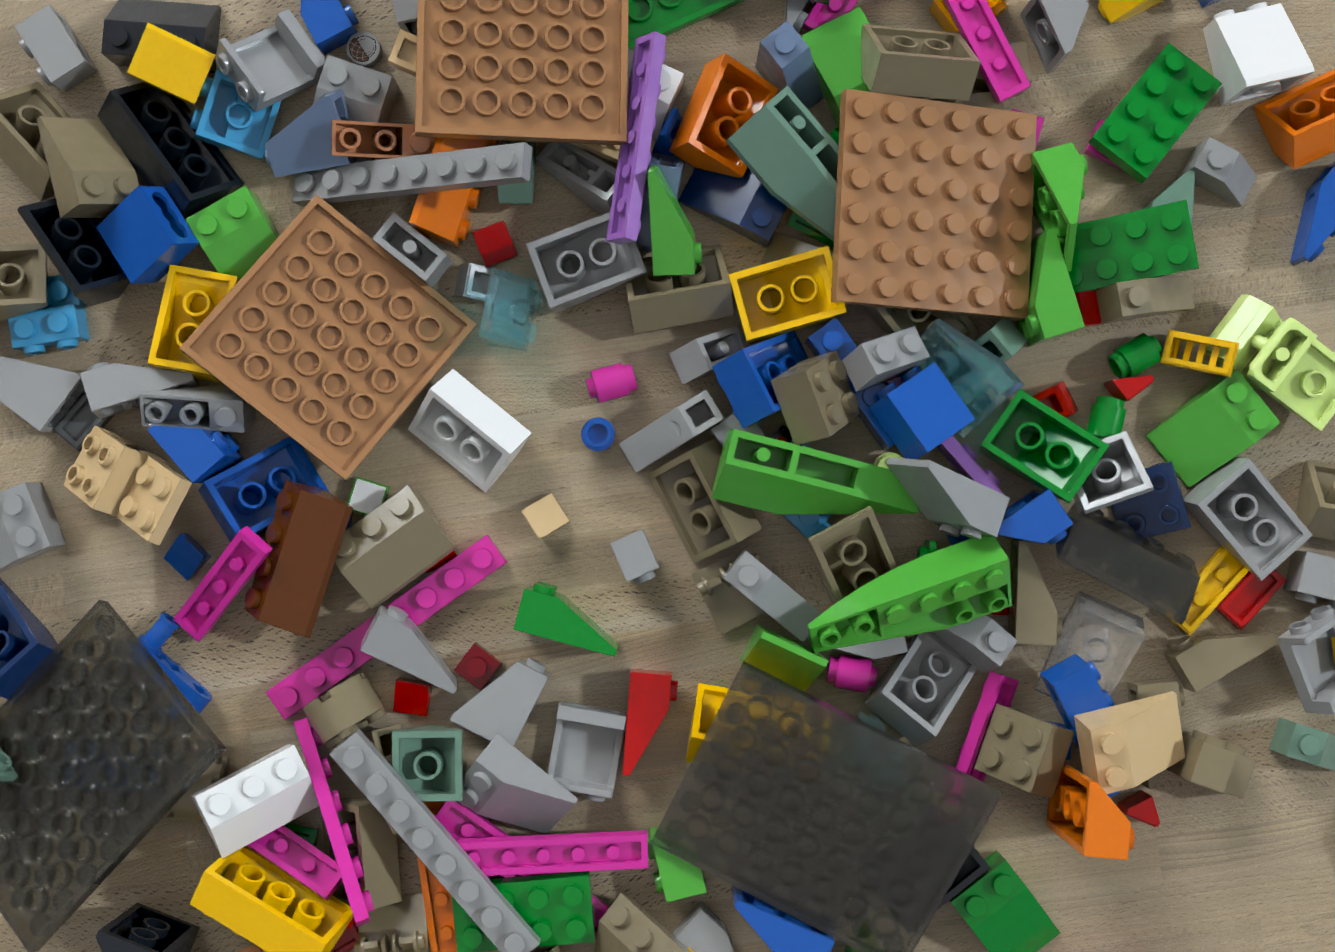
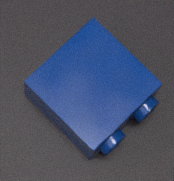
[96,186,199,284]
[869,362,975,459]

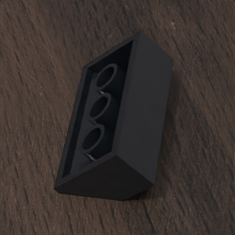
[97,82,244,221]

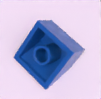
[147,425,244,484]
[997,489,1074,545]

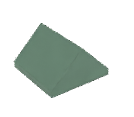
[392,725,464,802]

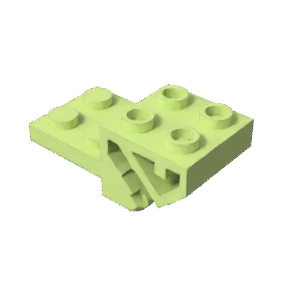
[1205,294,1335,431]

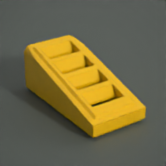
[1160,329,1240,378]

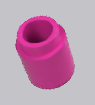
[585,363,637,403]
[826,654,877,693]

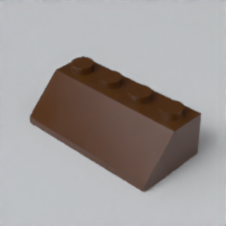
[244,480,353,638]

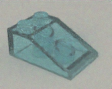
[918,319,1025,438]

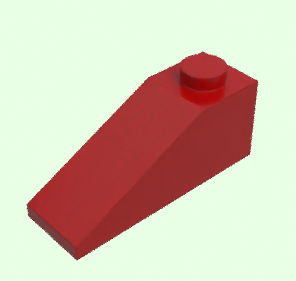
[622,669,678,776]

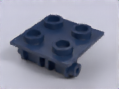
[1112,461,1192,544]

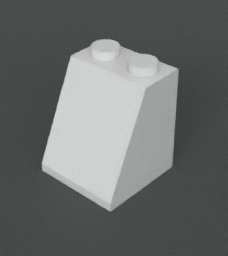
[1203,2,1315,106]

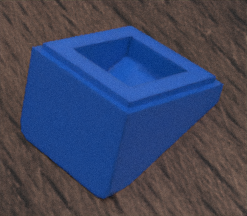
[653,107,682,156]
[163,533,212,581]

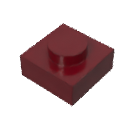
[454,642,502,691]

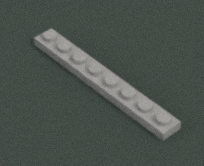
[292,142,532,206]
[329,729,541,952]

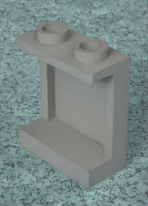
[215,9,326,112]
[1277,605,1335,714]
[548,701,627,802]

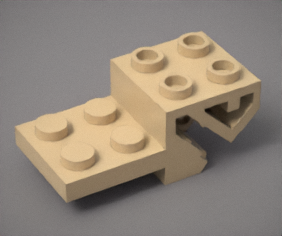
[63,425,192,546]

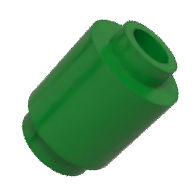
[1107,333,1162,379]
[1086,396,1126,440]

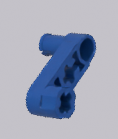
[127,613,212,726]

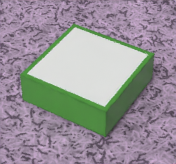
[348,477,390,515]

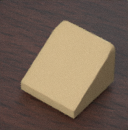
[521,493,569,539]

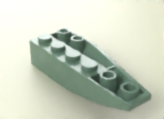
[726,86,838,242]

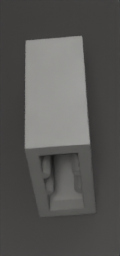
[0,356,85,433]
[450,657,551,746]

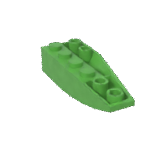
[711,429,919,515]
[807,535,1012,653]

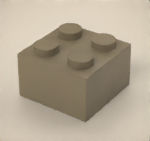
[771,350,860,445]
[974,703,1075,798]

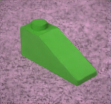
[648,165,702,276]

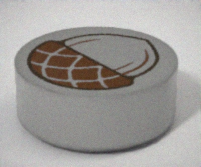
[346,31,382,68]

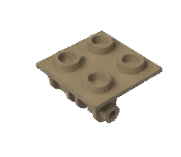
[691,544,766,635]
[354,893,428,952]

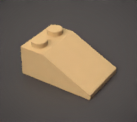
[1074,691,1186,794]

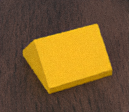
[127,23,215,105]

